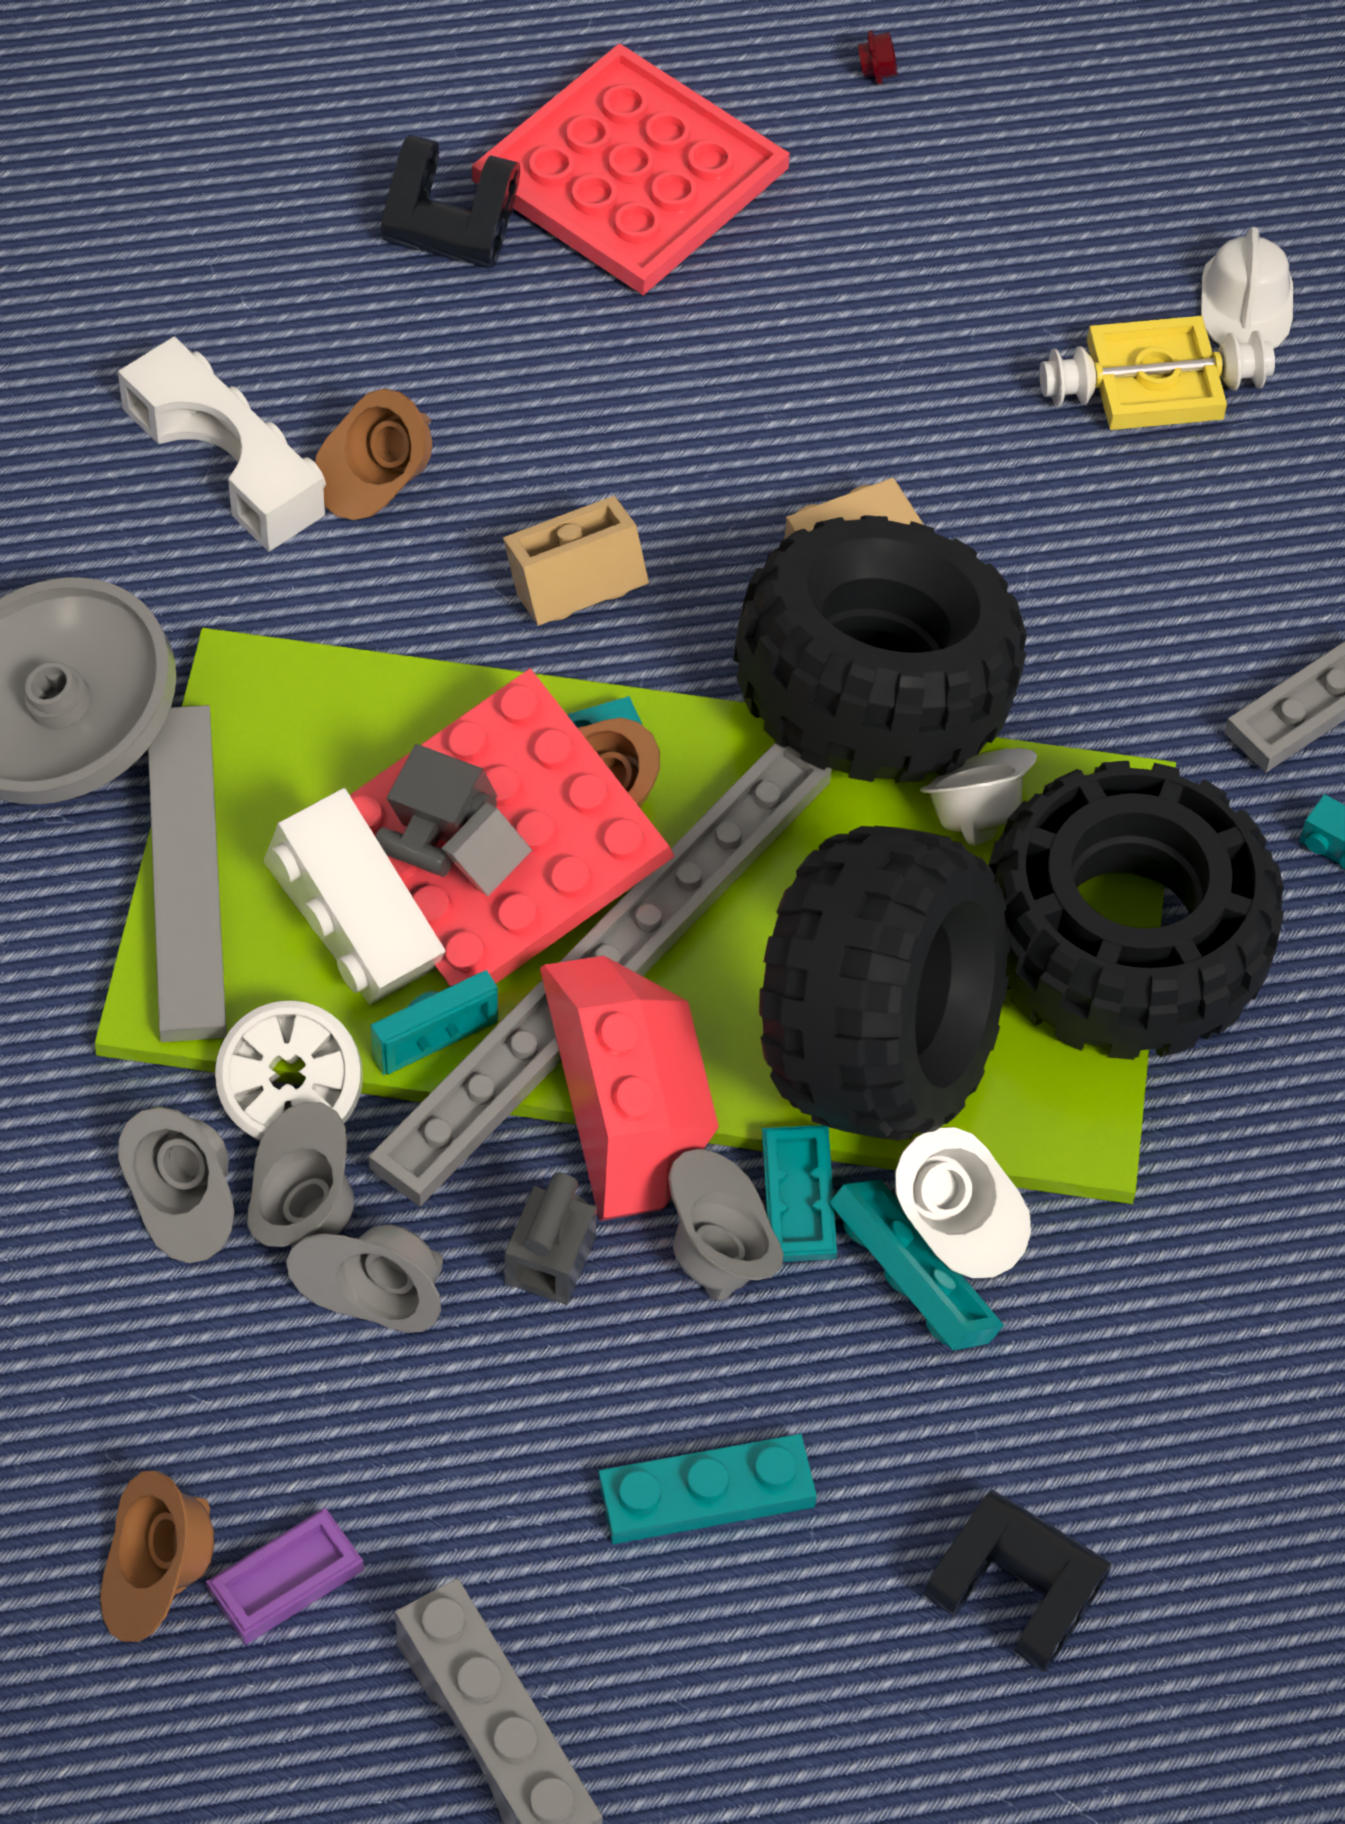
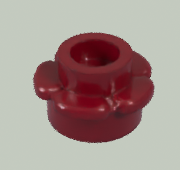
[858,30,898,85]

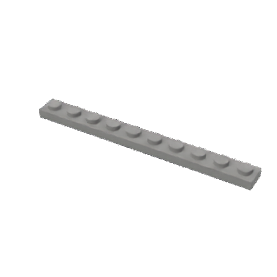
[369,742,832,1207]

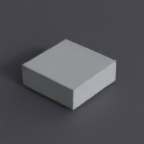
[442,802,532,896]

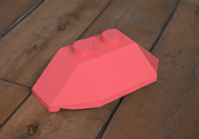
[540,956,719,1221]

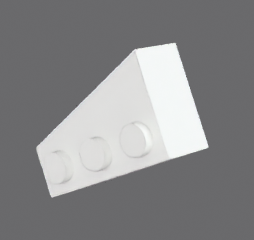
[263,788,446,1006]

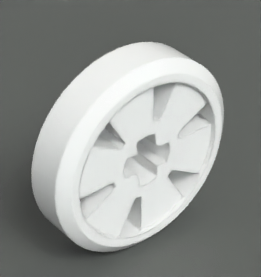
[215,1001,363,1141]

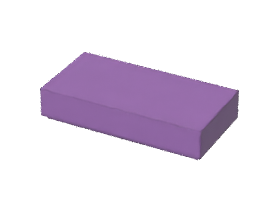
[206,1508,364,1645]

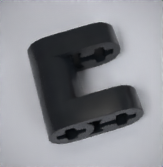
[381,135,520,268]
[923,1490,1113,1672]

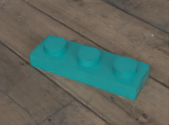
[829,1179,1005,1351]
[598,1434,817,1545]

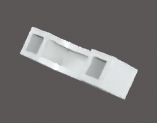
[118,336,326,552]

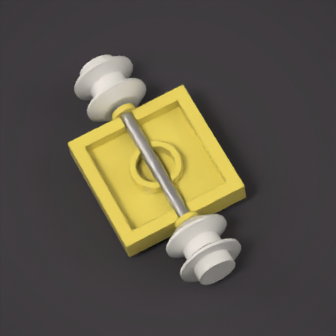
[1040,316,1275,430]

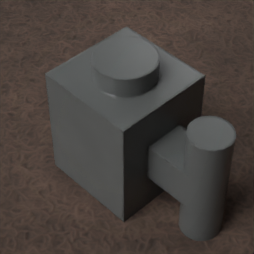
[375,744,497,877]
[505,1172,597,1305]

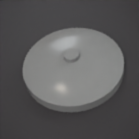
[0,577,176,804]

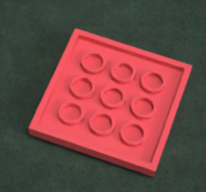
[472,43,790,295]
[350,668,675,987]

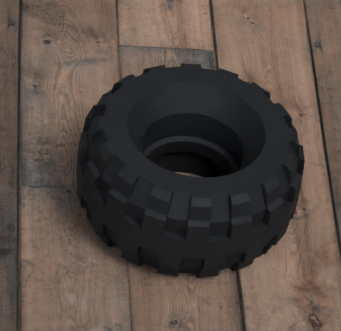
[733,515,1027,783]
[988,760,1284,1060]
[759,826,1010,1140]

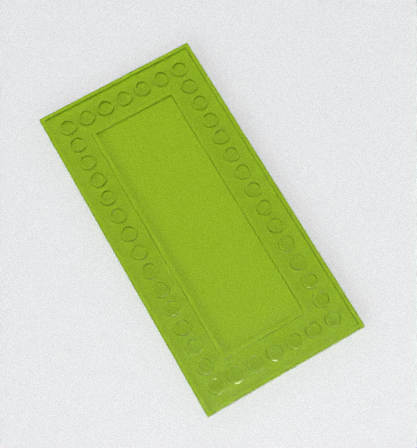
[94,627,1176,1204]

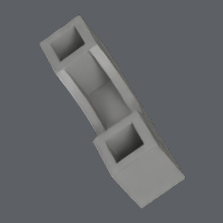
[395,1578,603,1824]

